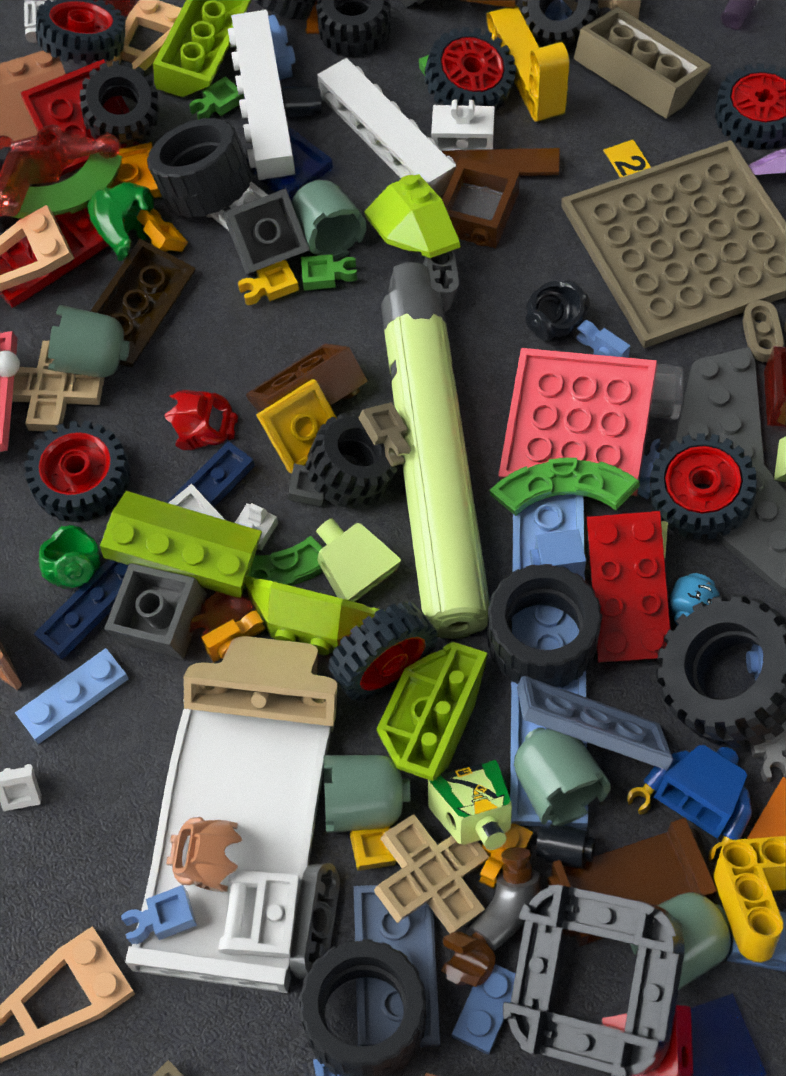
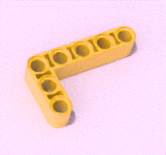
[487,5,569,122]
[713,836,786,963]

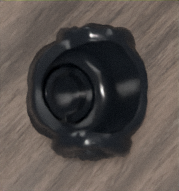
[526,280,590,341]

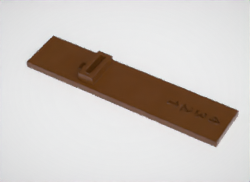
[441,148,560,177]

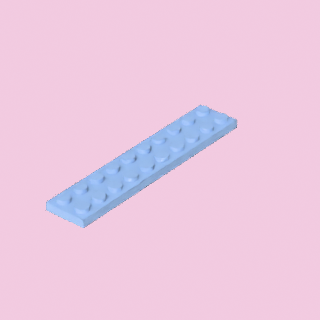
[510,495,588,828]

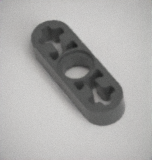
[289,863,340,979]

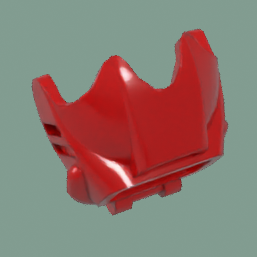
[164,390,239,450]

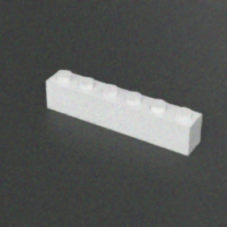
[228,10,295,180]
[317,58,456,197]

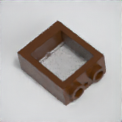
[442,157,520,248]

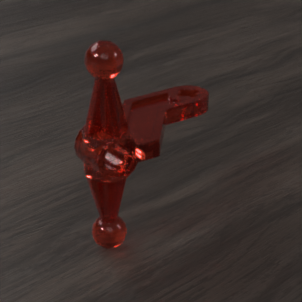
[0,125,121,217]

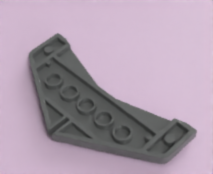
[675,347,786,596]

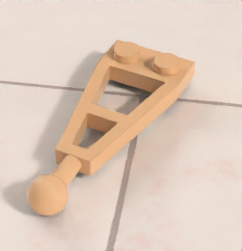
[106,0,182,71]
[0,205,75,291]
[0,926,135,1063]

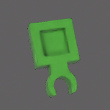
[189,76,244,120]
[301,254,357,291]

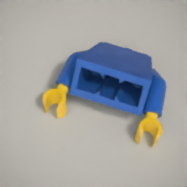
[627,745,752,861]

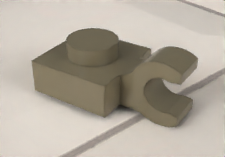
[359,402,411,467]

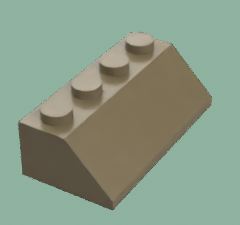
[573,7,711,118]

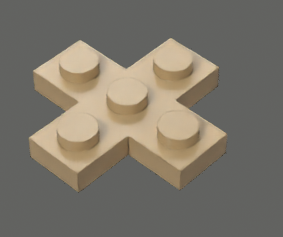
[12,341,104,432]
[374,814,489,933]

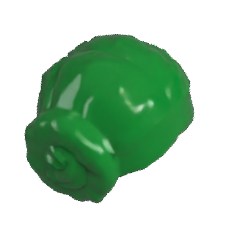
[39,525,101,589]

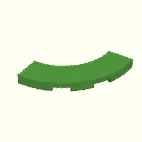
[11,149,122,219]
[489,458,640,516]
[244,536,323,589]

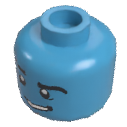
[668,573,720,625]

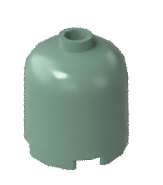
[292,180,366,261]
[48,305,130,377]
[514,727,610,826]
[323,755,410,833]
[630,892,731,989]

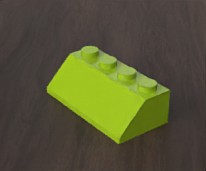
[153,0,251,97]
[100,491,262,598]

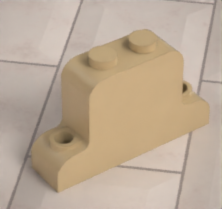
[184,636,337,726]

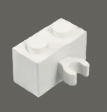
[431,99,494,151]

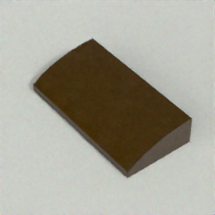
[90,239,196,367]

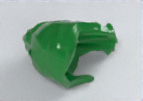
[87,182,154,261]

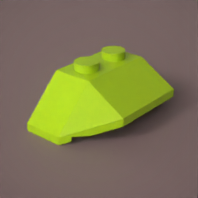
[364,174,460,258]
[245,576,385,655]
[377,642,487,781]

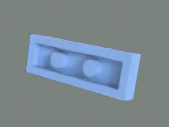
[15,648,129,744]

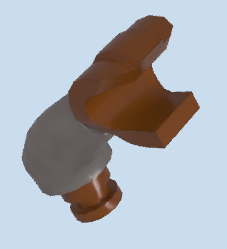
[441,847,541,987]

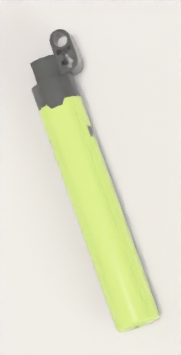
[381,250,490,639]

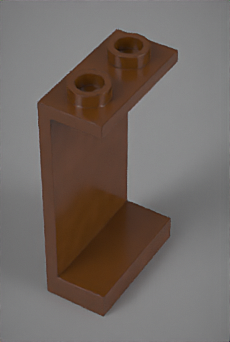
[547,818,717,947]

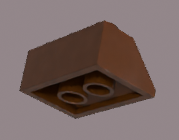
[245,343,368,412]

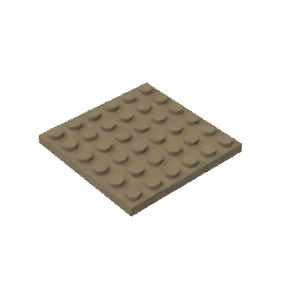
[561,140,786,348]

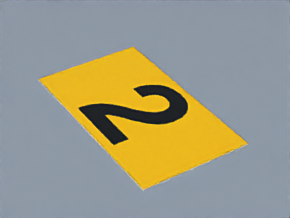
[603,139,651,178]

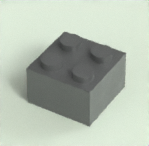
[223,189,309,274]
[104,563,207,659]

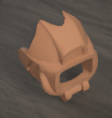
[166,817,242,892]

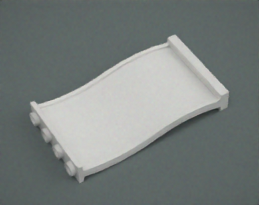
[125,699,334,993]

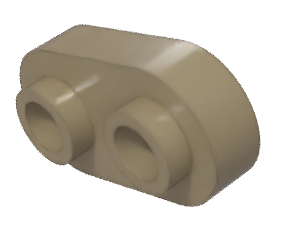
[742,300,784,362]

